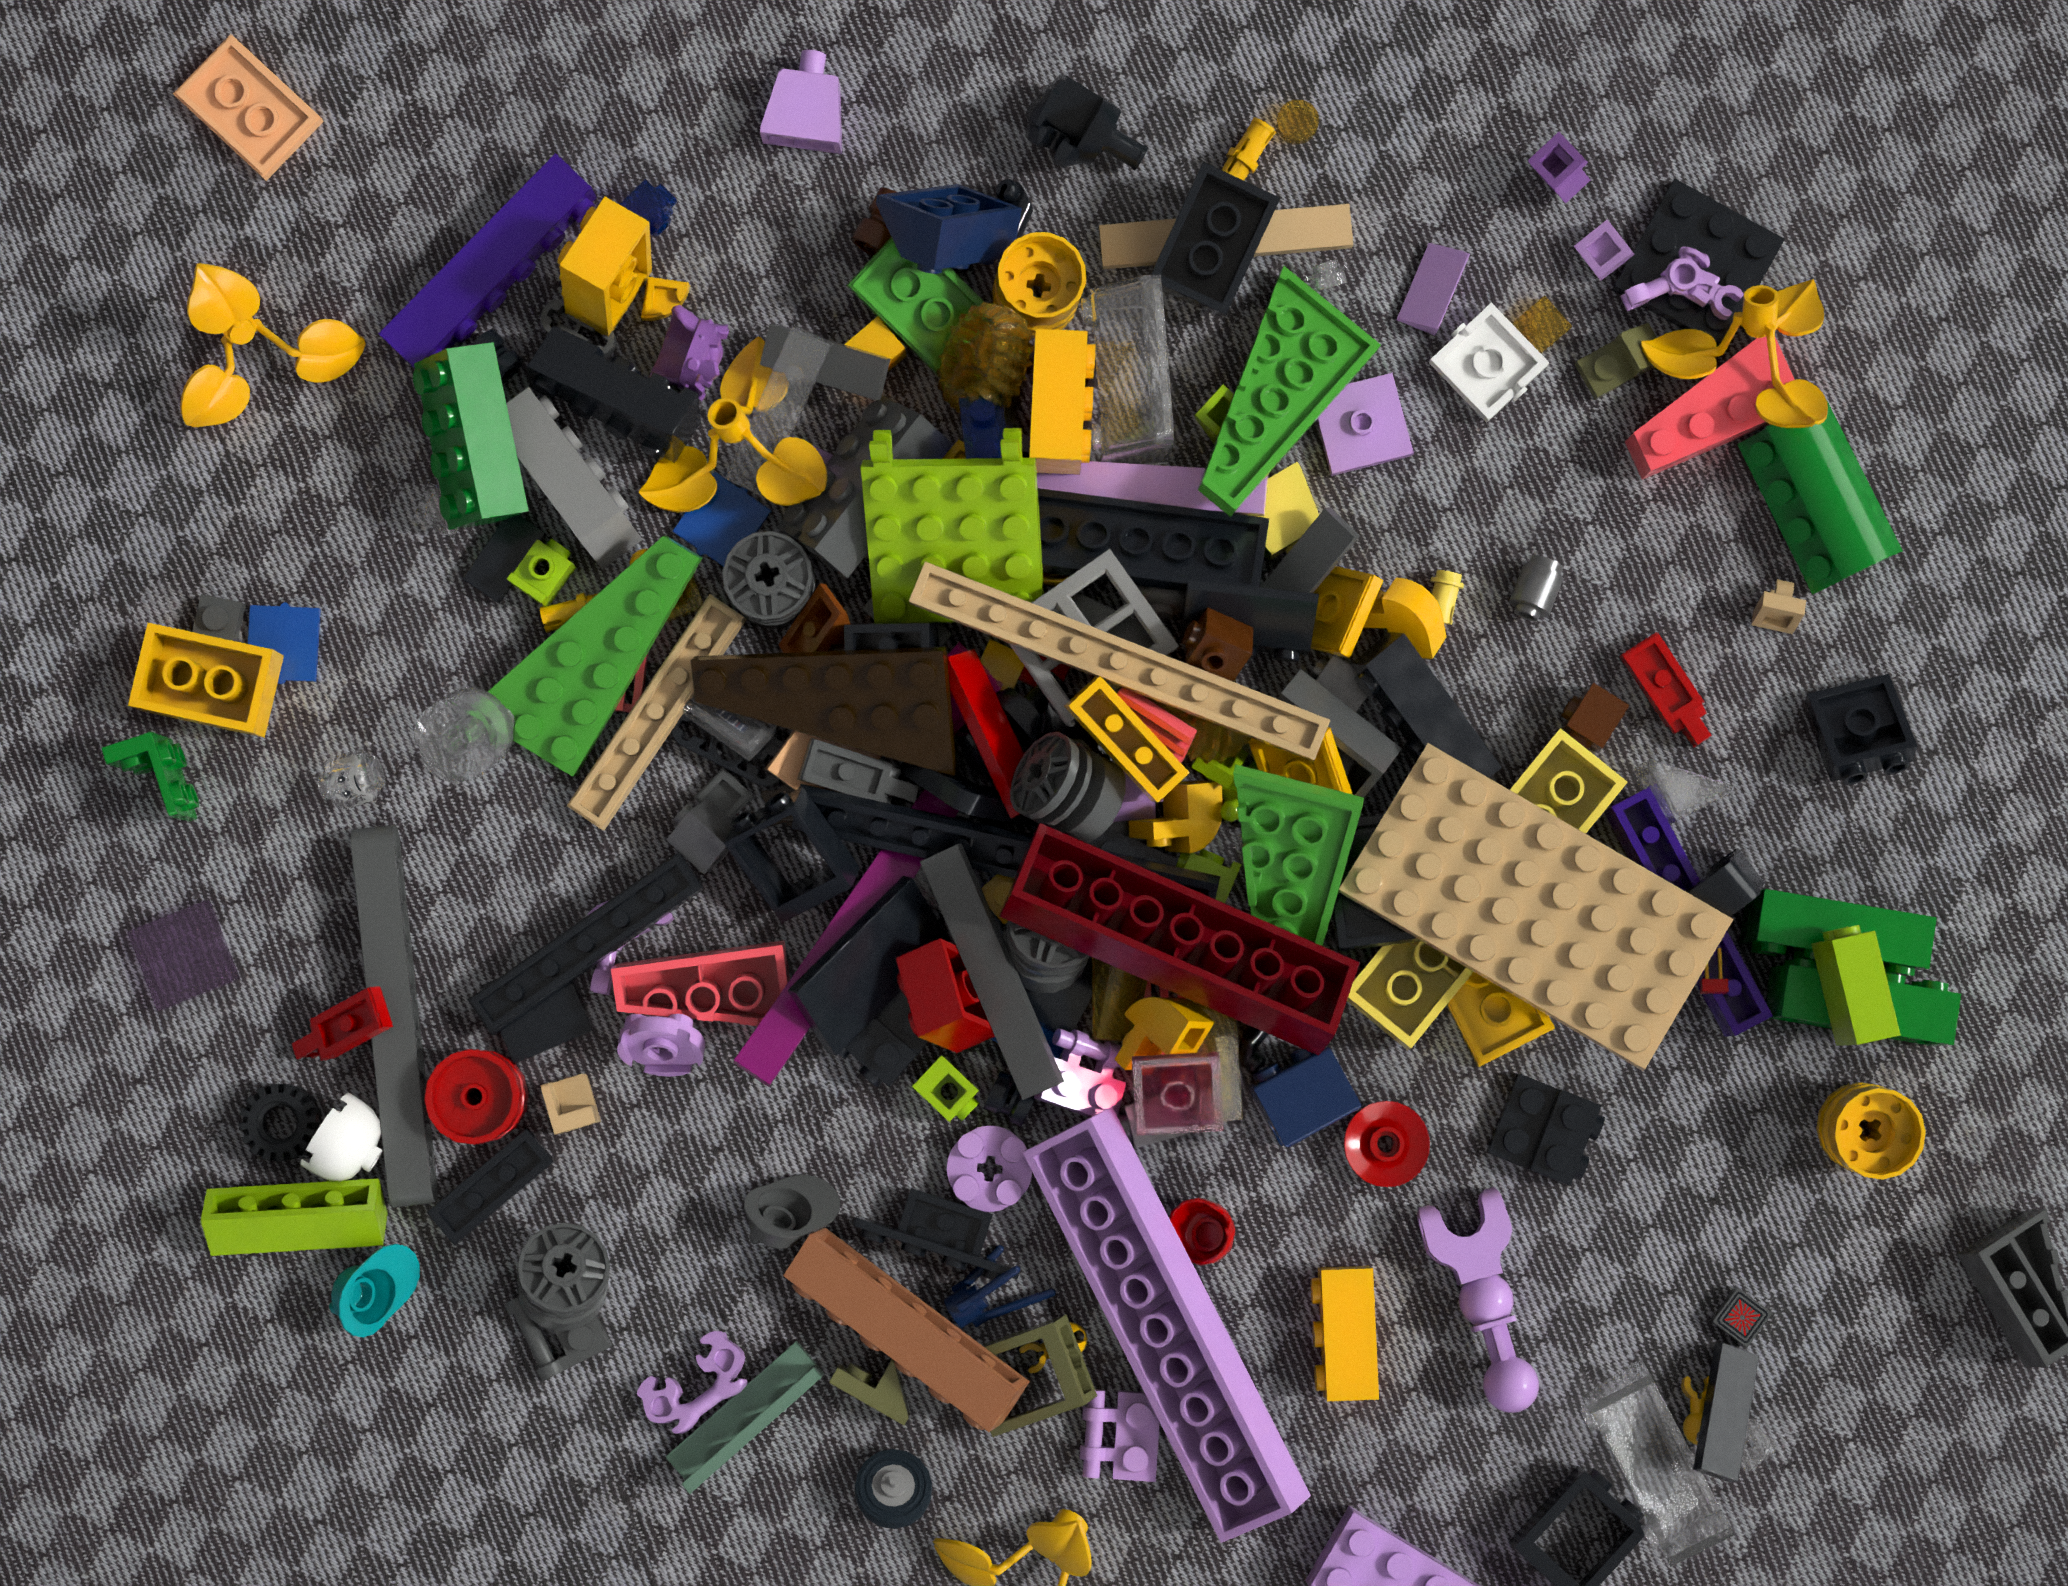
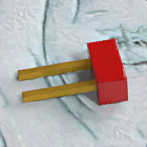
[1699,948,1729,994]

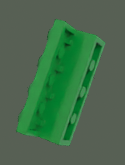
[1737,401,1903,595]

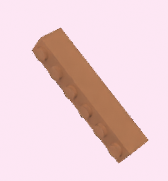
[783,1228,1030,1432]

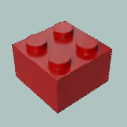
[896,938,995,1053]

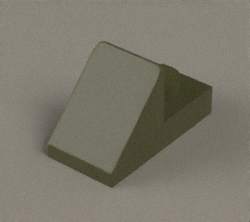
[1574,323,1657,400]
[829,1359,910,1425]

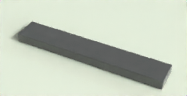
[920,844,1065,1100]

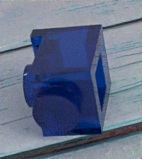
[619,179,678,237]

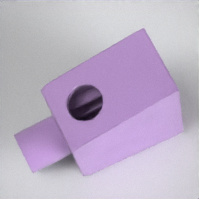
[760,50,842,154]

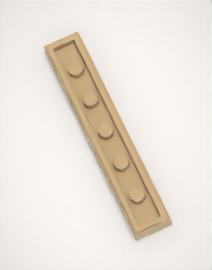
[1099,204,1353,270]
[567,594,747,830]

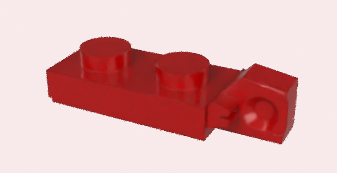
[1619,632,1712,748]
[292,986,393,1061]

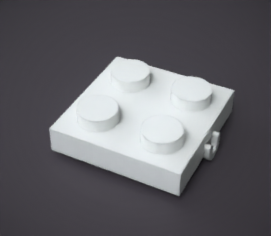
[1429,302,1549,423]

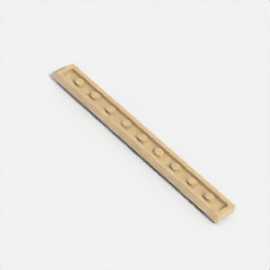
[909,562,1330,762]

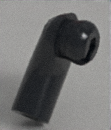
[996,179,1033,238]
[1235,1025,1269,1075]

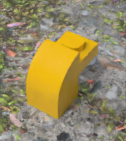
[1363,577,1446,659]
[1129,780,1223,853]
[1114,997,1215,1070]

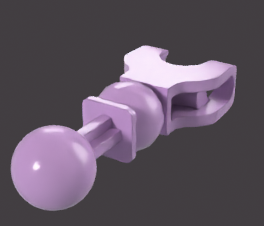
[1417,1187,1539,1413]

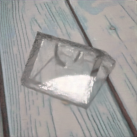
[1633,759,1733,824]

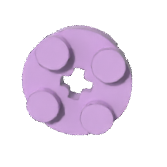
[617,1014,705,1077]
[947,1125,1032,1212]

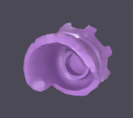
[649,305,729,401]

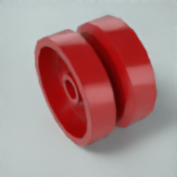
[424,1049,529,1145]

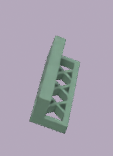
[666,1341,825,1494]

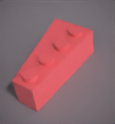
[1625,337,1795,480]
[611,940,790,1026]

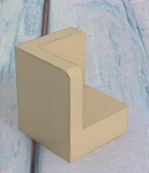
[540,1074,601,1135]

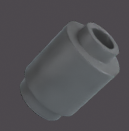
[1509,555,1563,621]

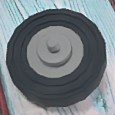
[854,1449,932,1529]

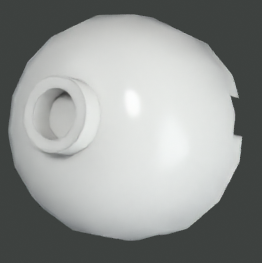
[300,1092,383,1181]

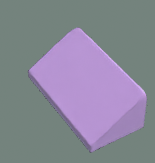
[1396,243,1470,336]

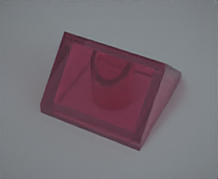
[1132,1052,1224,1136]

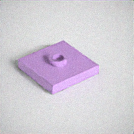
[1316,373,1414,476]

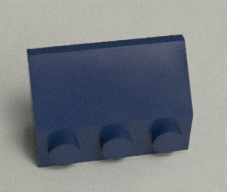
[876,184,1022,274]

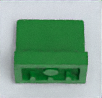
[101,732,199,822]

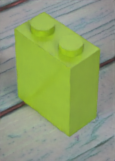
[1811,925,1901,1046]

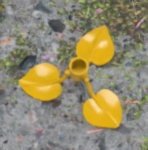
[180,263,366,427]
[1641,279,1828,428]
[639,336,827,512]
[932,1509,1092,1586]

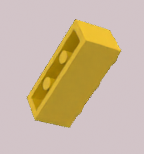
[1064,676,1190,803]
[1311,1266,1379,1402]

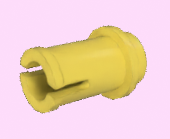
[1430,570,1464,625]

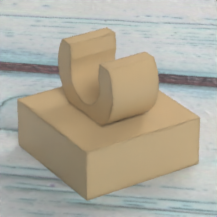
[1751,579,1806,634]

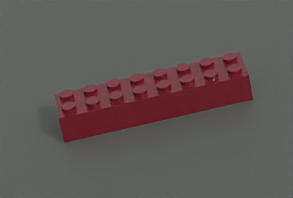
[999,823,1360,1056]

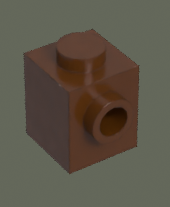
[1183,607,1253,682]
[1560,682,1630,752]

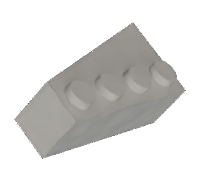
[506,387,643,569]

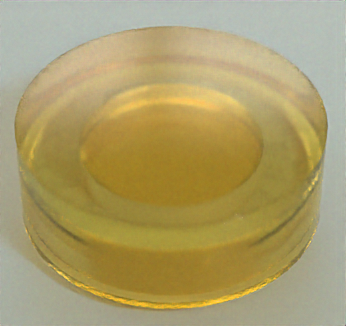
[1276,99,1319,144]

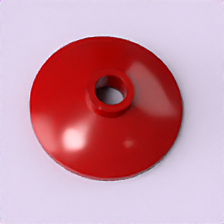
[1344,1101,1430,1187]

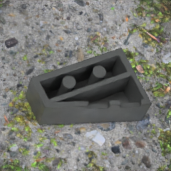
[1957,1209,2068,1367]

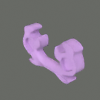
[637,1331,748,1434]

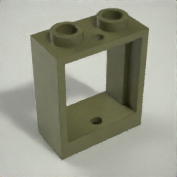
[982,1314,1097,1437]

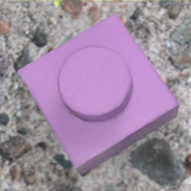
[1574,220,1635,281]

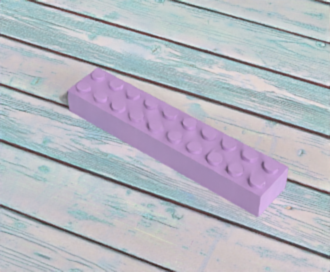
[1022,1106,1311,1543]

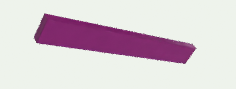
[733,789,958,1087]

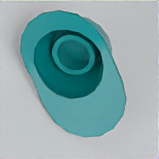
[329,1244,420,1338]

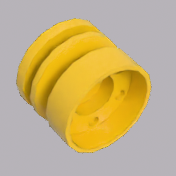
[992,232,1086,338]
[1816,1082,1926,1180]

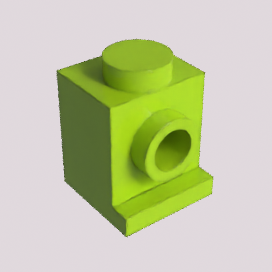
[507,539,576,607]
[1176,849,1242,903]
[912,1055,980,1122]

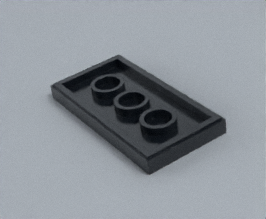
[787,876,950,1056]

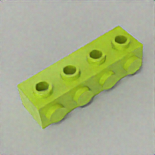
[200,1178,388,1256]

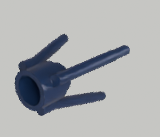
[944,1245,1056,1328]

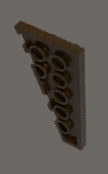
[691,647,957,776]

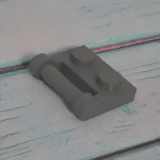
[504,1271,613,1382]

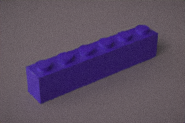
[378,153,597,370]
[1604,787,1773,1037]

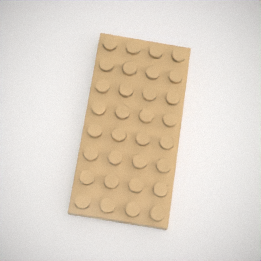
[1339,743,1734,1071]

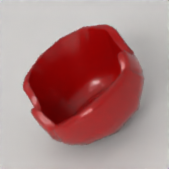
[1169,1198,1235,1266]

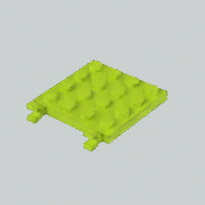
[861,428,1044,623]

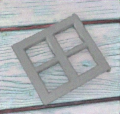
[1009,549,1179,727]

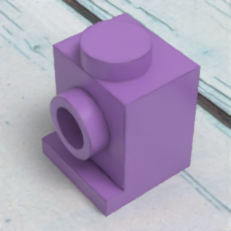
[1528,132,1591,203]

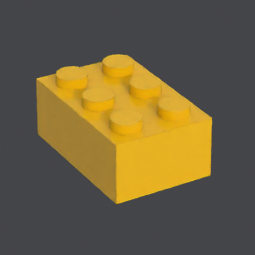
[557,196,652,337]
[1029,329,1096,475]
[128,623,284,738]

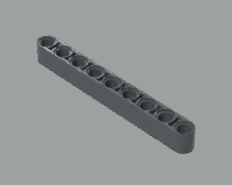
[351,824,438,1208]

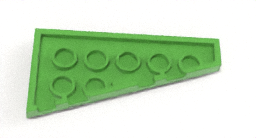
[1197,266,1381,517]
[465,536,702,777]
[1233,764,1364,946]

